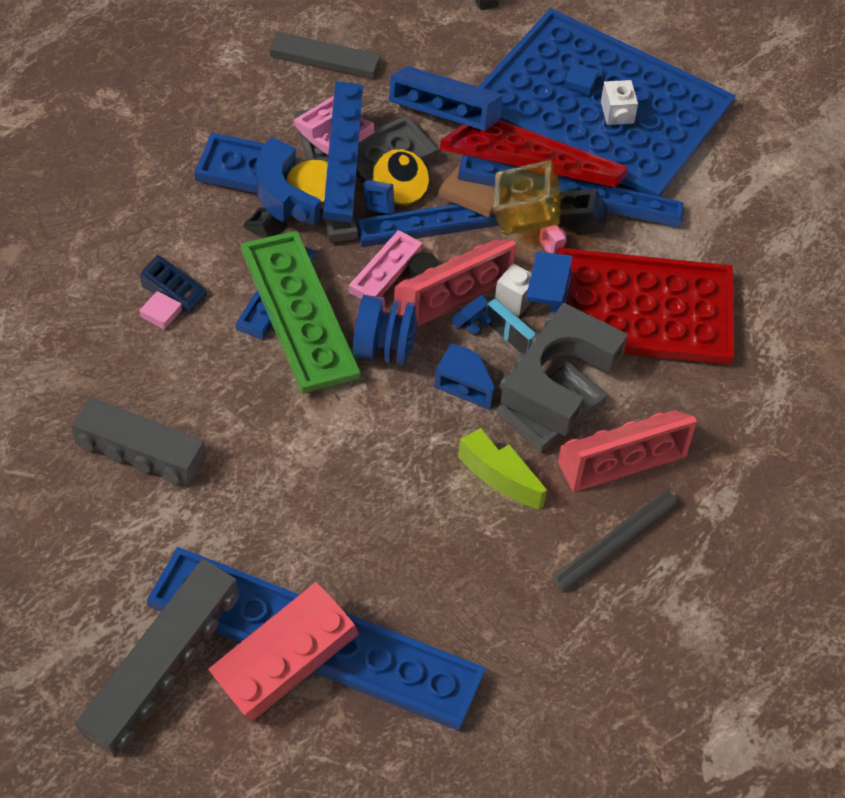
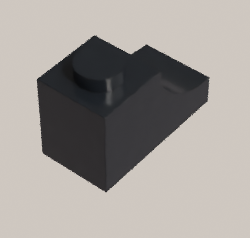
[538,189,608,235]

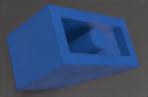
[434,343,495,410]

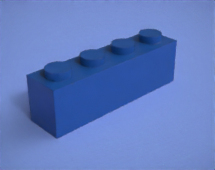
[389,66,503,131]

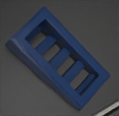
[140,255,207,313]

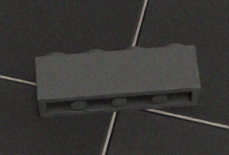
[72,397,206,487]

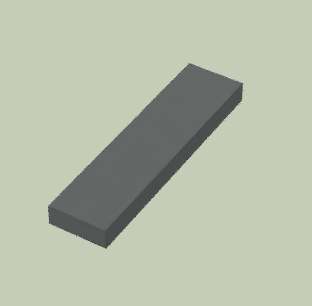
[270,32,380,79]

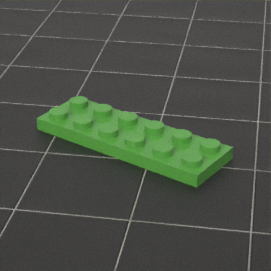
[241,231,361,394]

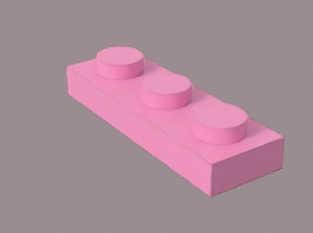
[349,230,423,300]

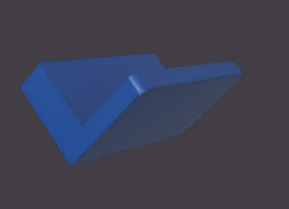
[526,252,572,313]

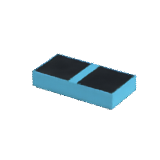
[486,299,535,353]

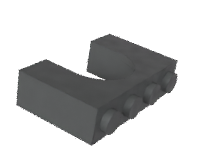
[499,302,628,437]

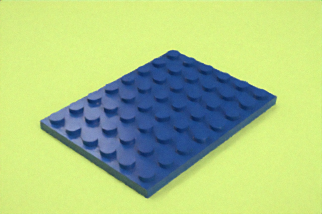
[478,8,736,197]

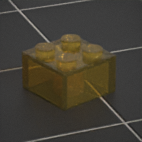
[493,160,561,236]

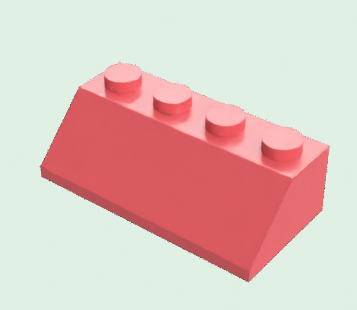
[394,240,516,327]
[558,410,697,493]
[208,582,359,723]

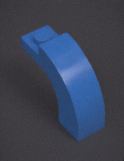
[256,137,321,226]

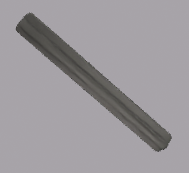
[553,490,677,591]

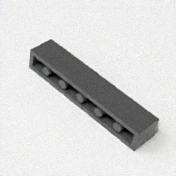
[75,558,239,757]

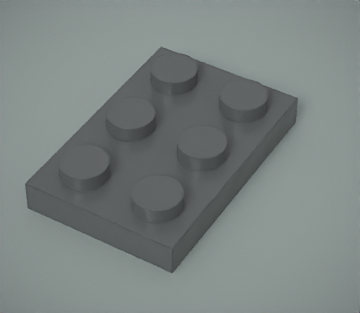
[356,115,438,186]
[497,358,607,452]

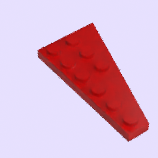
[439,120,629,187]

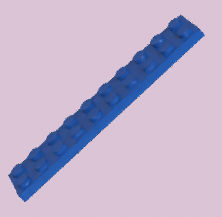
[147,547,486,731]

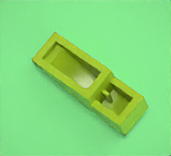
[458,428,547,510]

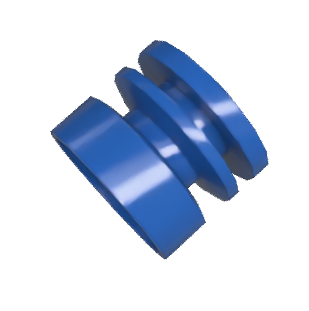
[353,294,417,366]

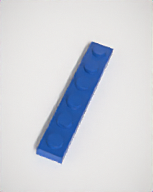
[322,81,363,223]

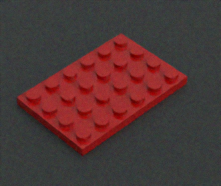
[558,248,734,365]

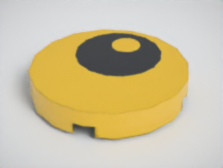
[373,149,429,206]

